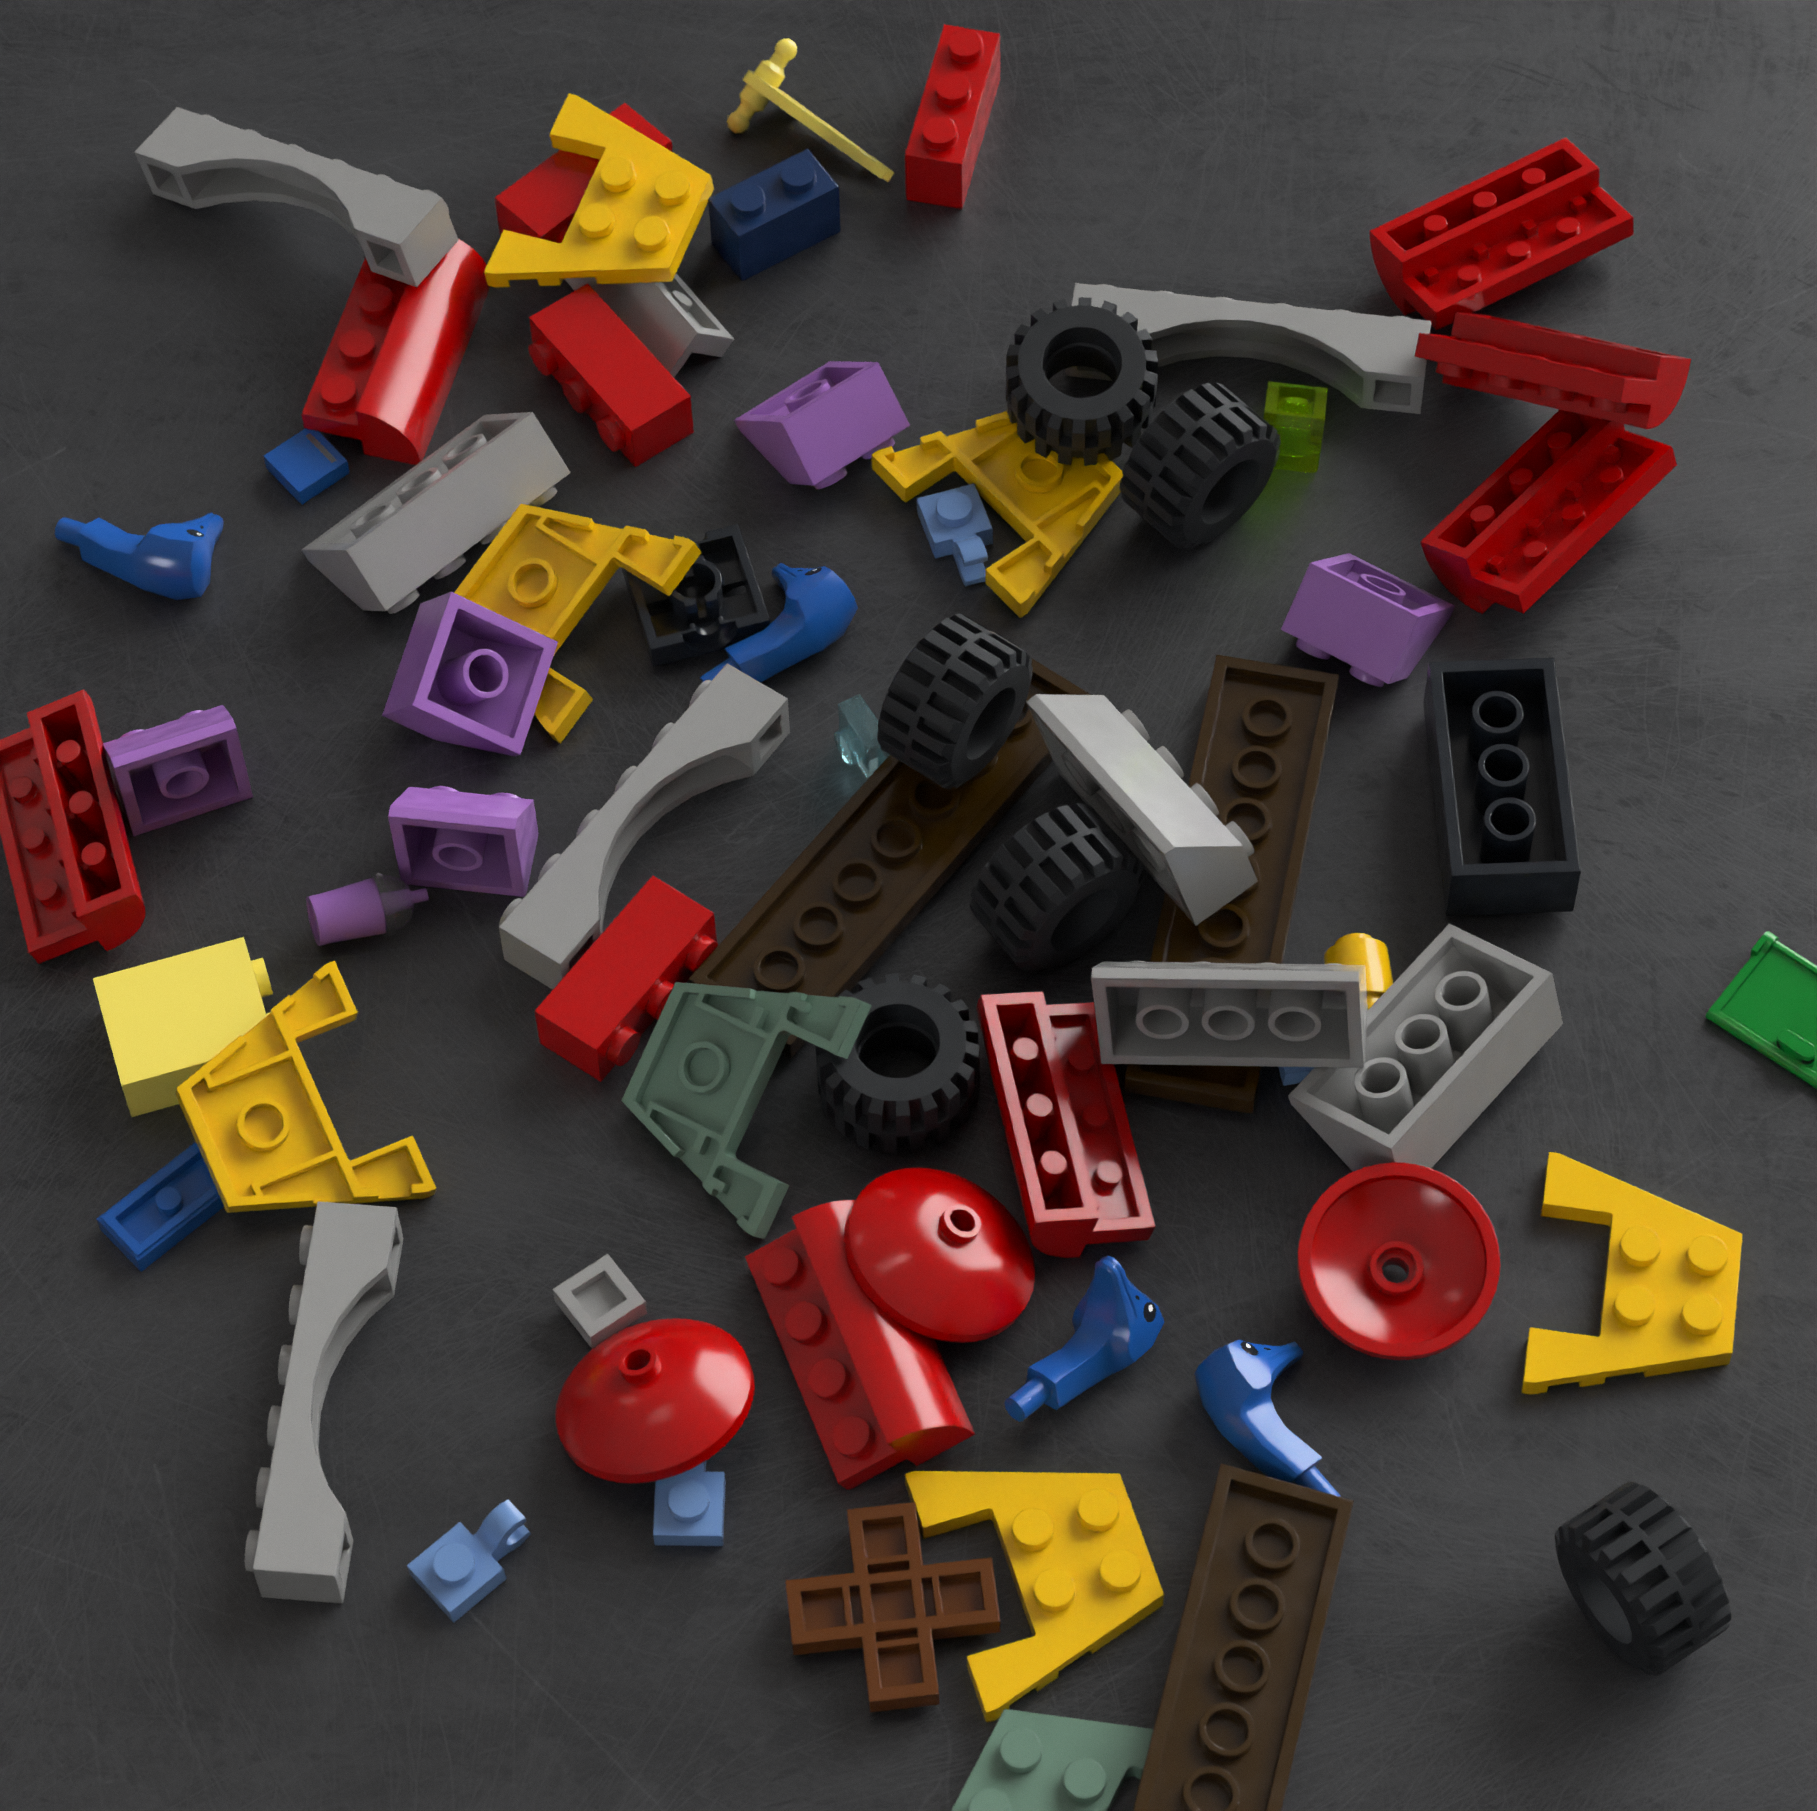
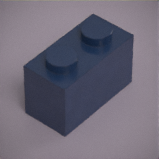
[708,149,841,281]

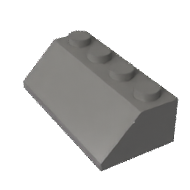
[301,412,571,614]
[1026,694,1258,926]
[1288,924,1563,1171]
[1091,961,1368,1068]

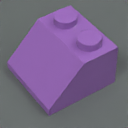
[734,361,910,489]
[1281,553,1455,687]
[382,592,558,756]
[103,705,253,836]
[388,786,539,897]

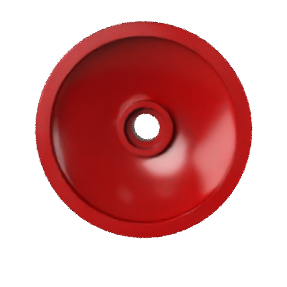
[1297,1162,1500,1360]
[844,1167,1035,1342]
[555,1318,755,1483]

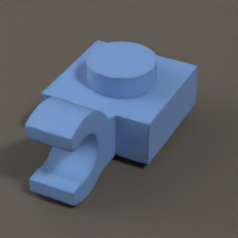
[917,484,993,586]
[653,1461,726,1546]
[407,1500,531,1623]

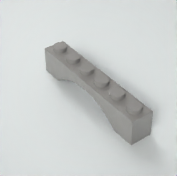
[134,107,458,287]
[1065,283,1431,414]
[499,663,790,990]
[245,1201,404,1604]

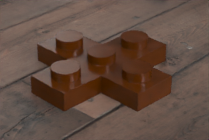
[785,1502,1000,1712]

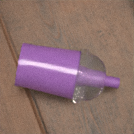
[306,873,429,946]

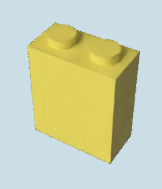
[93,937,273,1117]

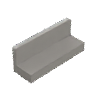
[564,274,734,377]

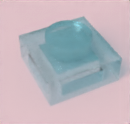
[834,694,889,779]

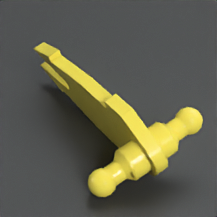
[727,39,895,182]

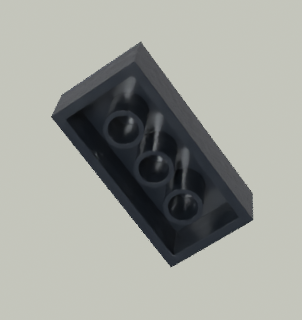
[1423,657,1581,916]

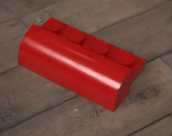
[1370,137,1634,330]
[301,239,491,465]
[1415,312,1691,429]
[1420,410,1677,614]
[0,689,146,964]
[976,991,1155,1258]
[745,1200,975,1490]

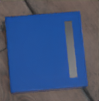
[264,429,350,505]

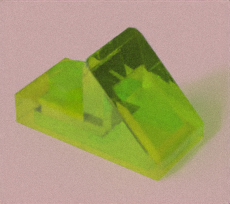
[1263,381,1328,473]

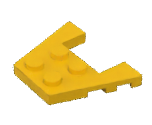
[484,93,714,288]
[871,411,1124,618]
[454,504,702,744]
[175,961,436,1213]
[1521,1152,1743,1395]
[905,1471,1164,1723]

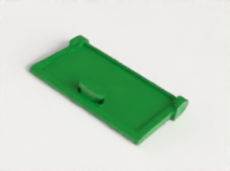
[1705,931,1817,1089]

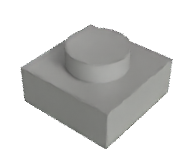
[553,1254,647,1349]

